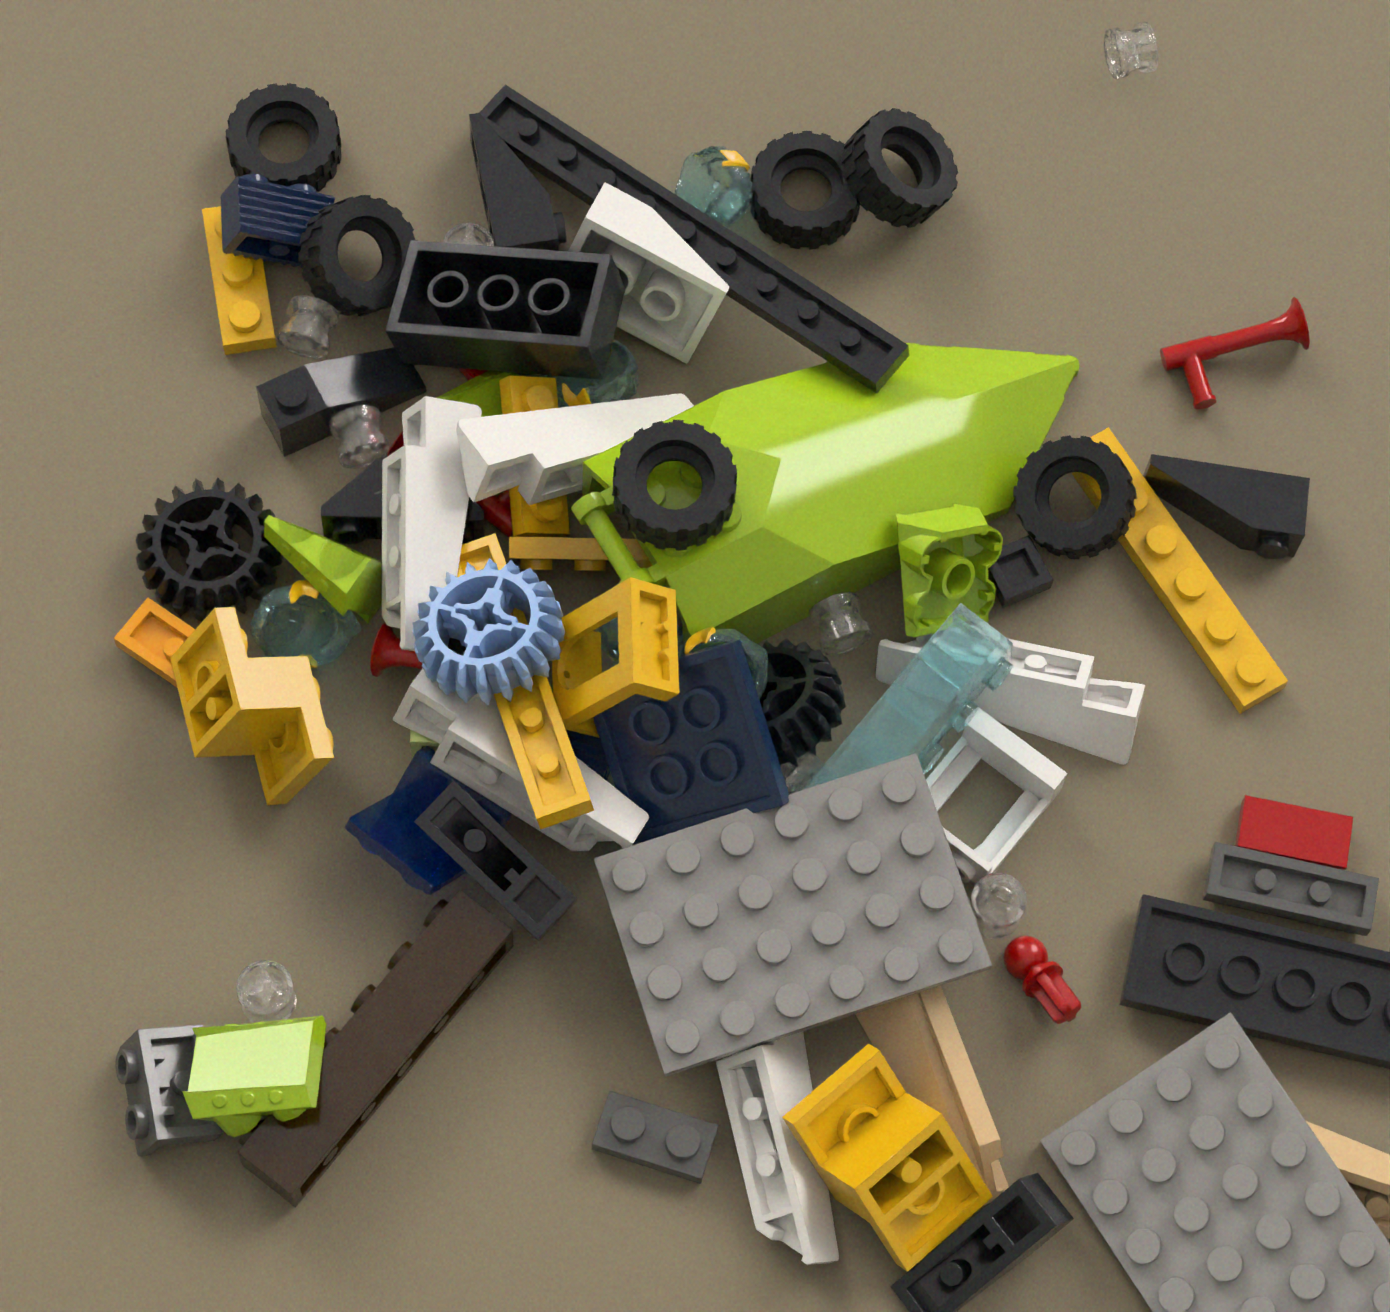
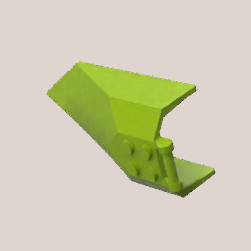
[571,343,1080,655]

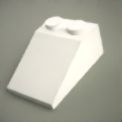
[568,182,729,364]

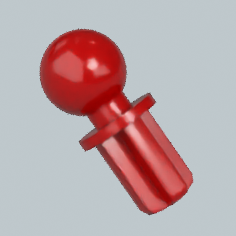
[1003,936,1082,1024]

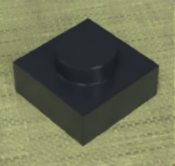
[988,535,1053,608]

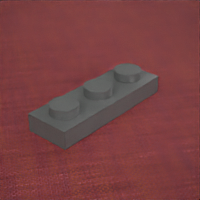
[1203,842,1379,936]

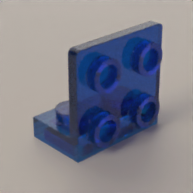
[345,746,512,895]

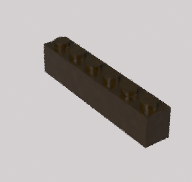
[238,890,514,1208]

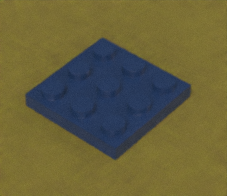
[593,639,789,844]

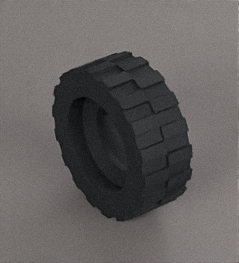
[226,83,342,192]
[841,108,958,228]
[749,131,861,250]
[298,195,418,316]
[612,420,737,551]
[1013,435,1137,559]

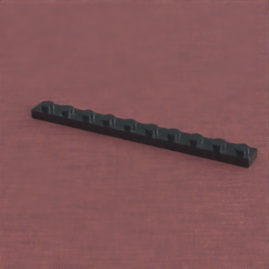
[479,84,910,394]

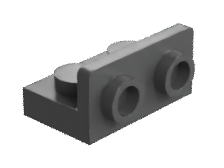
[116,1024,223,1156]

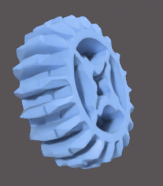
[413,558,565,705]

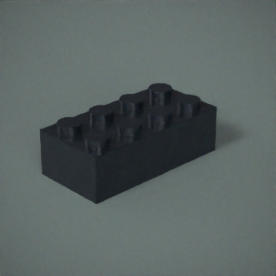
[385,240,626,380]

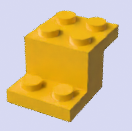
[170,607,334,805]
[782,1044,993,1272]

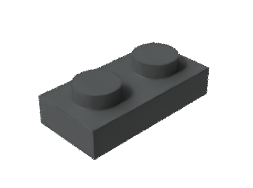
[592,1091,719,1184]

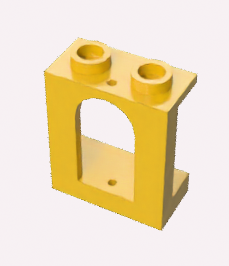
[552,577,679,738]

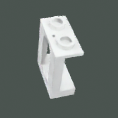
[926,708,1068,889]

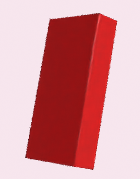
[1235,795,1354,870]

